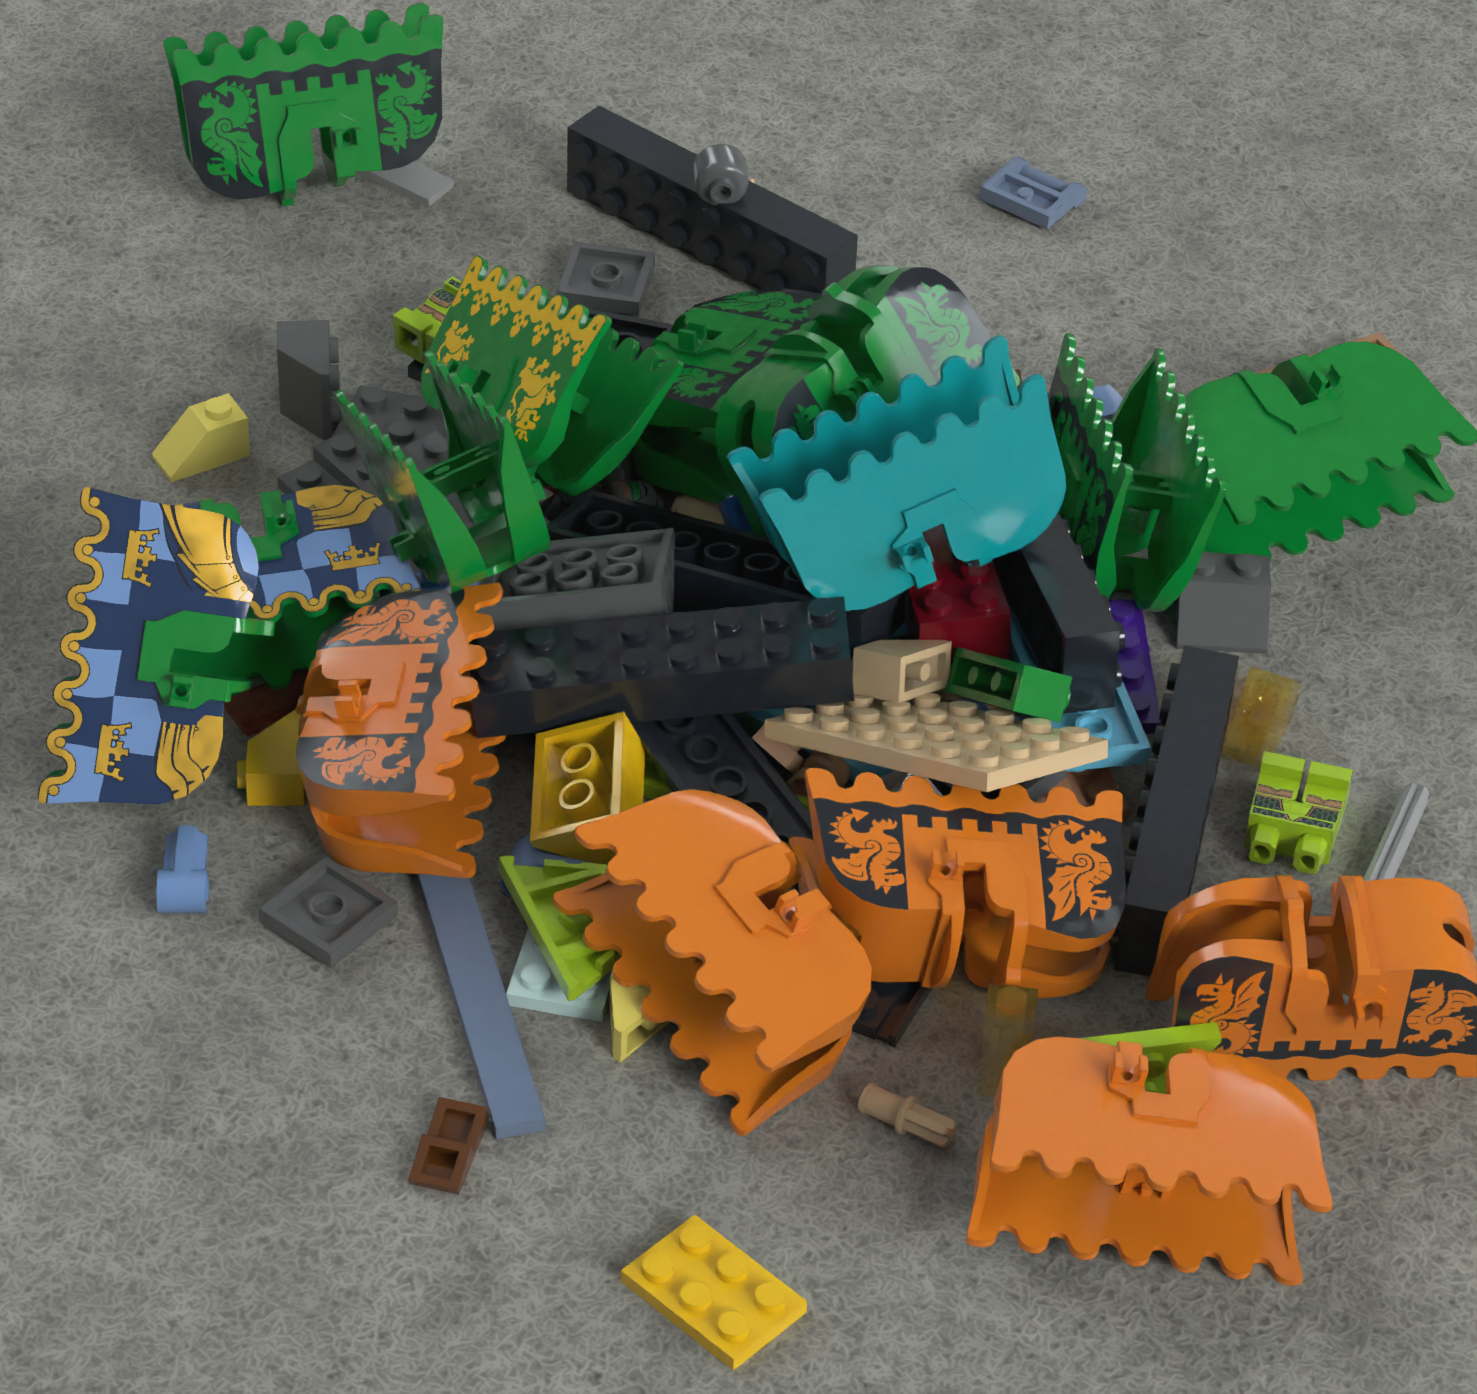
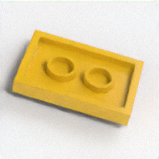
[621,1214,807,1370]

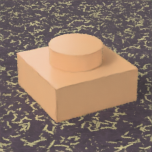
[752,725,805,775]

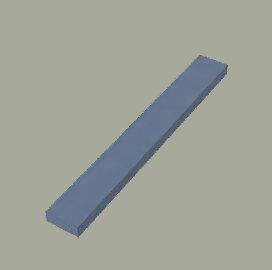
[415,848,546,1139]

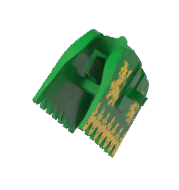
[421,255,684,496]

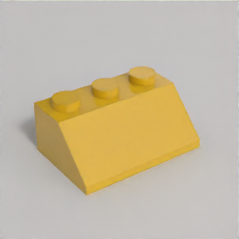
[530,712,645,864]

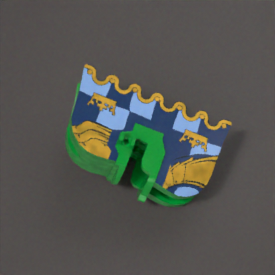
[171,485,421,697]
[38,487,276,804]

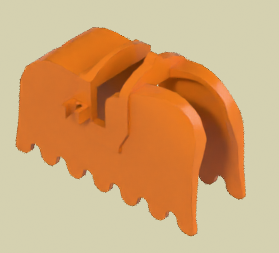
[552,789,872,1137]
[966,1037,1333,1285]

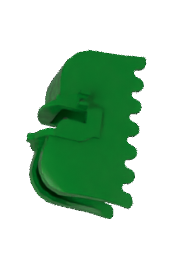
[1183,341,1477,561]

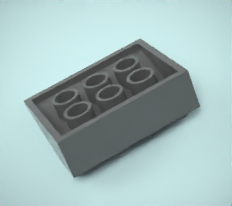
[477,528,675,631]

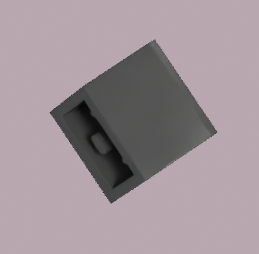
[277,320,341,440]

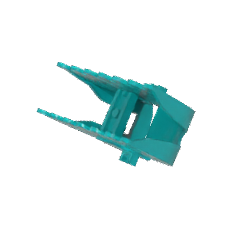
[726,335,1066,611]

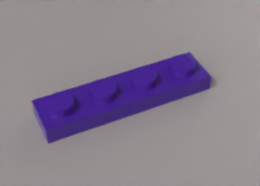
[1109,599,1161,734]

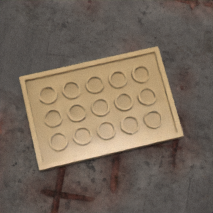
[764,693,1108,792]

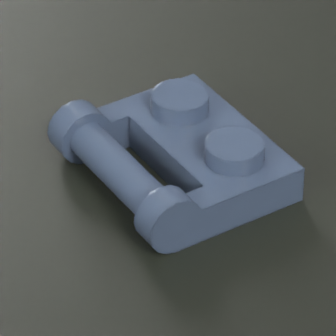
[980,156,1087,230]

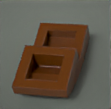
[408,1097,490,1195]

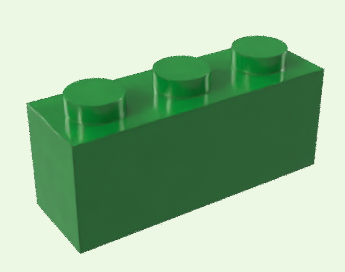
[945,647,1072,723]

